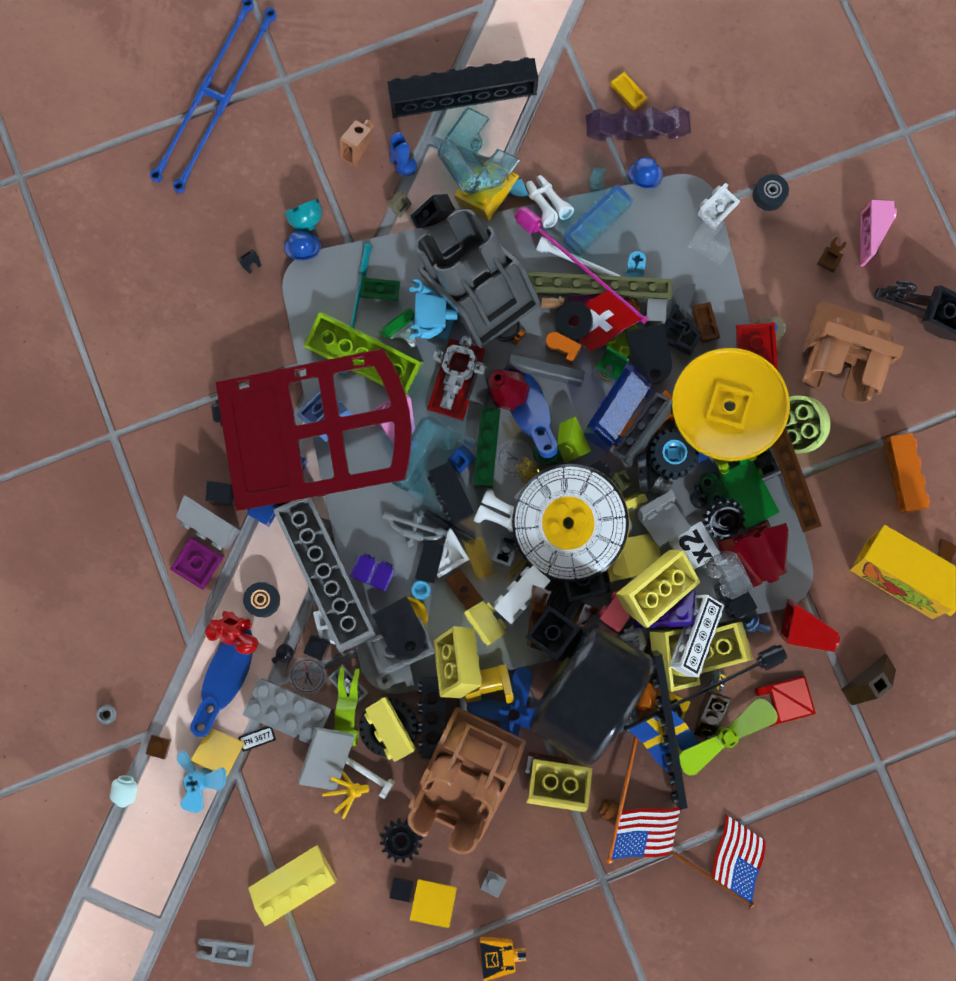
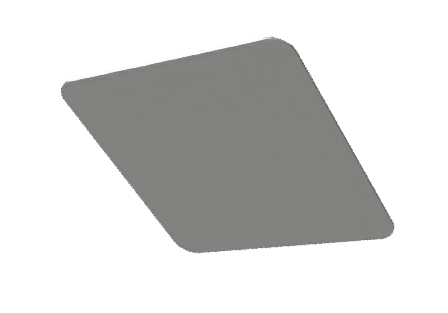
[282,174,813,694]

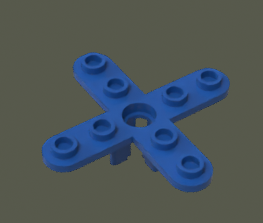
[466,667,534,736]

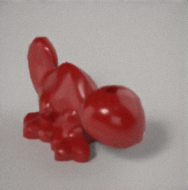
[205,611,259,654]

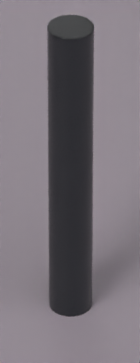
[423,509,476,545]

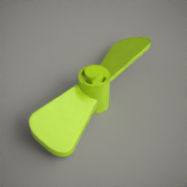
[679,699,778,776]

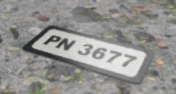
[238,726,276,752]

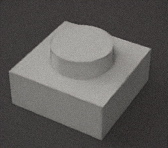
[480,870,507,898]

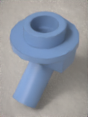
[743,614,771,634]

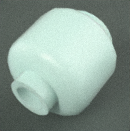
[110,776,138,807]

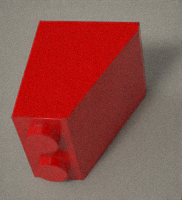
[780,599,840,652]

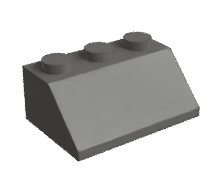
[176,495,240,550]

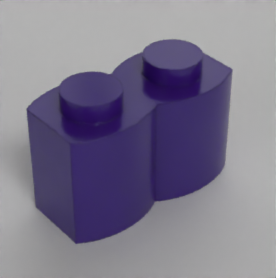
[350,553,395,592]

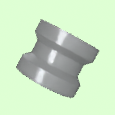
[650,475,673,496]

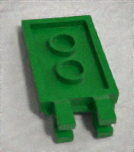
[716,459,780,530]

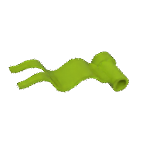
[331,667,360,746]

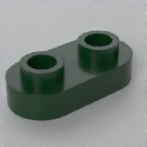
[699,471,730,502]

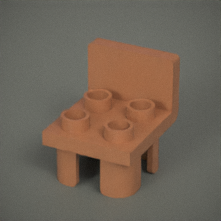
[802,301,904,403]
[408,707,526,854]

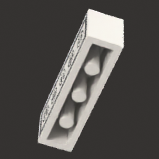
[669,595,724,677]

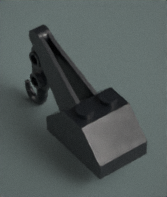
[873,280,956,342]

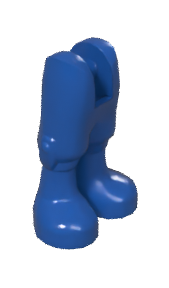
[389,132,417,176]

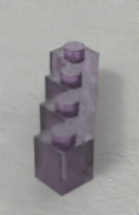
[586,106,691,141]

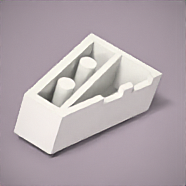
[494,565,550,624]

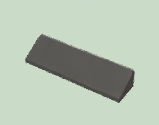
[612,392,673,466]

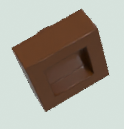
[146,735,172,759]

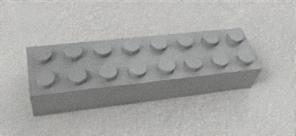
[273,498,376,653]

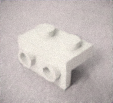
[697,183,740,230]

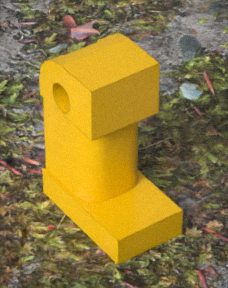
[465,664,515,704]

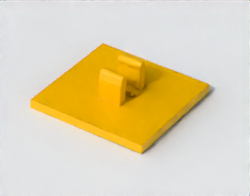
[191,728,245,778]
[410,879,457,928]

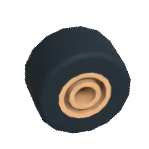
[243,582,280,618]

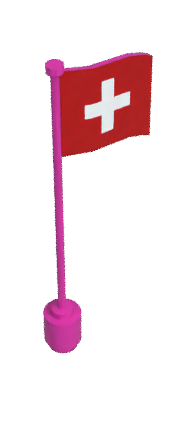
[514,206,649,351]

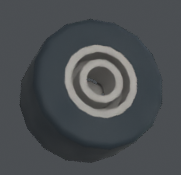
[753,174,789,211]

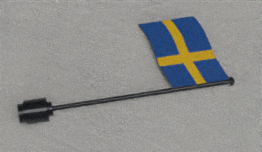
[623,645,787,771]

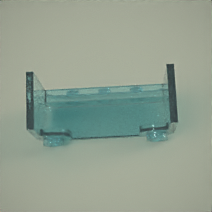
[438,107,520,194]
[392,416,476,513]

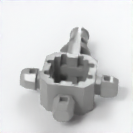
[433,335,486,410]

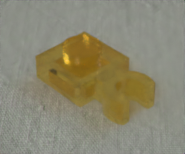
[516,456,540,484]

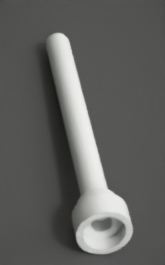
[536,236,620,276]

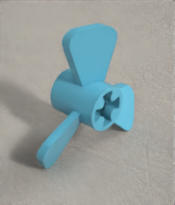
[177,750,226,813]

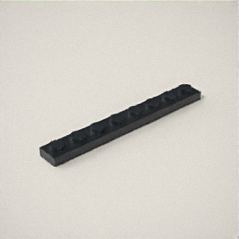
[649,650,688,810]

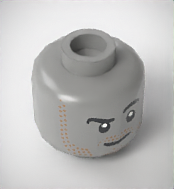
[619,625,647,651]

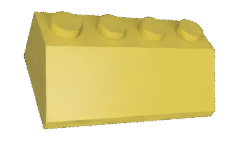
[616,550,701,628]
[248,845,338,926]

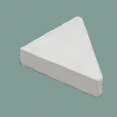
[436,528,469,578]

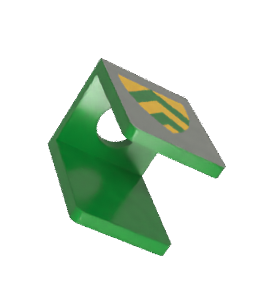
[591,346,629,387]

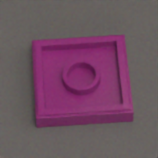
[170,537,224,590]

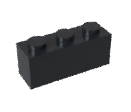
[427,461,475,525]

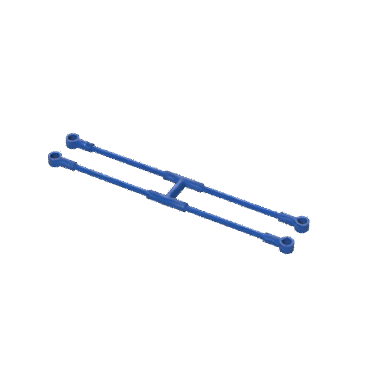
[150,0,277,193]

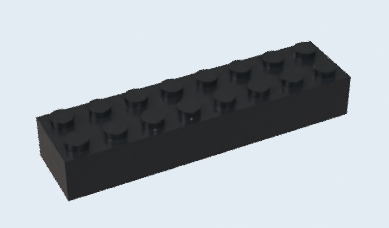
[387,57,539,118]

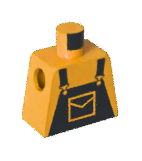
[480,937,526,981]

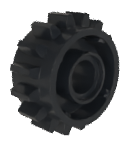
[702,497,745,539]
[380,818,423,863]

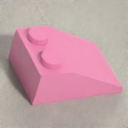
[860,200,897,267]

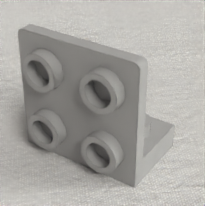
[637,490,690,547]

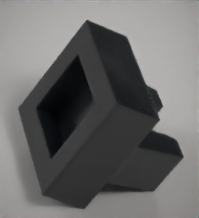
[237,249,262,274]

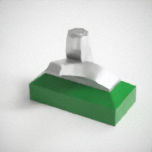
[378,308,417,348]

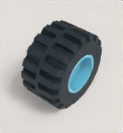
[647,429,698,480]

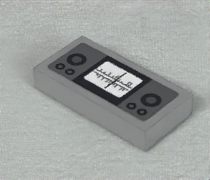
[328,664,369,704]

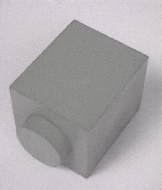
[644,298,667,327]

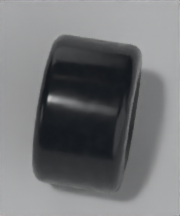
[529,624,654,765]

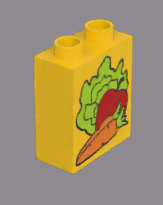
[850,525,956,619]

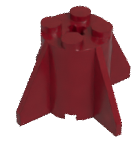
[717,520,789,587]

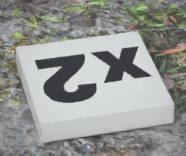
[668,521,721,570]

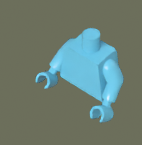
[408,279,458,339]

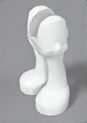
[526,175,574,228]
[473,488,514,532]

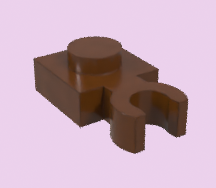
[817,237,846,273]

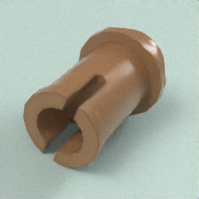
[541,295,565,311]

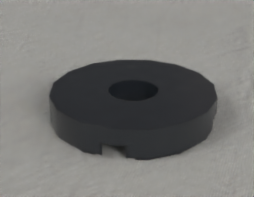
[555,302,593,340]
[638,454,649,493]

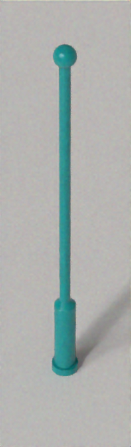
[340,243,373,375]

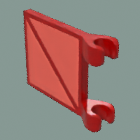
[755,676,816,727]

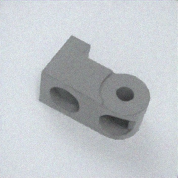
[376,665,416,689]

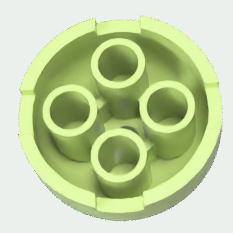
[786,396,831,454]

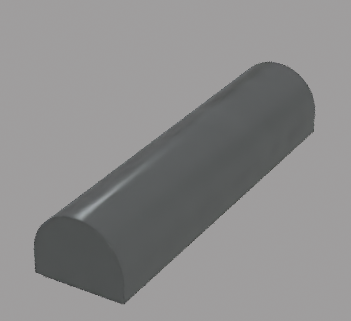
[507,354,585,387]

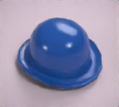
[628,157,663,189]
[284,230,321,260]

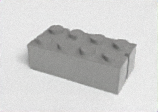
[243,678,333,744]

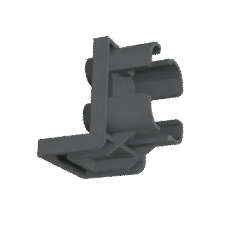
[415,209,540,348]

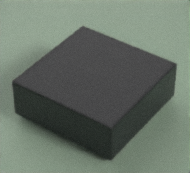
[389,877,413,902]

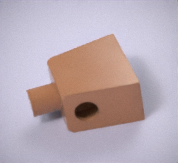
[340,119,374,167]

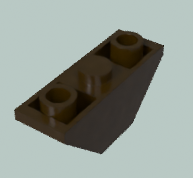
[841,654,896,705]
[694,692,731,739]

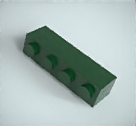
[473,407,501,488]

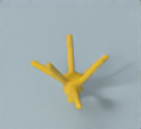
[322,771,369,819]

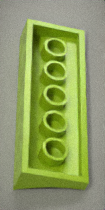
[303,312,424,395]

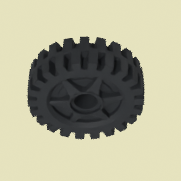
[359,698,418,757]

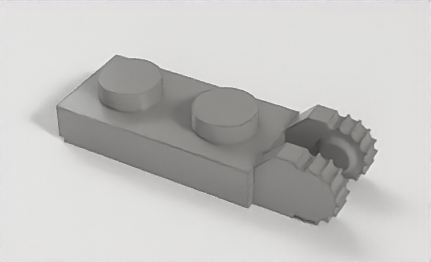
[196,938,255,967]

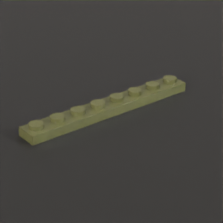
[526,272,672,300]

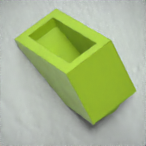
[557,416,591,463]

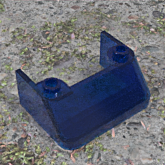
[584,363,653,453]

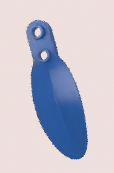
[505,364,558,458]
[190,629,253,737]

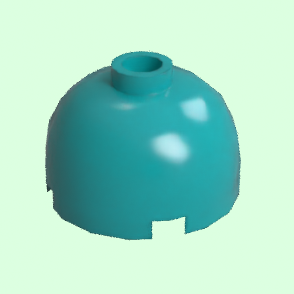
[284,199,323,232]

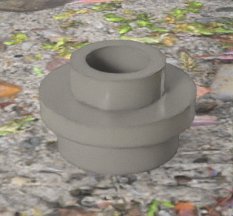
[96,705,117,725]

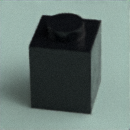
[303,635,331,661]

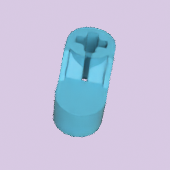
[626,251,646,277]

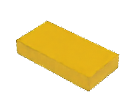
[610,72,648,112]

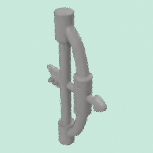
[383,511,448,548]

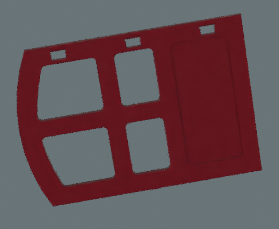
[215,349,412,511]

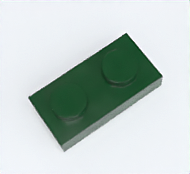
[360,277,400,301]

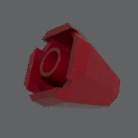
[489,369,530,411]

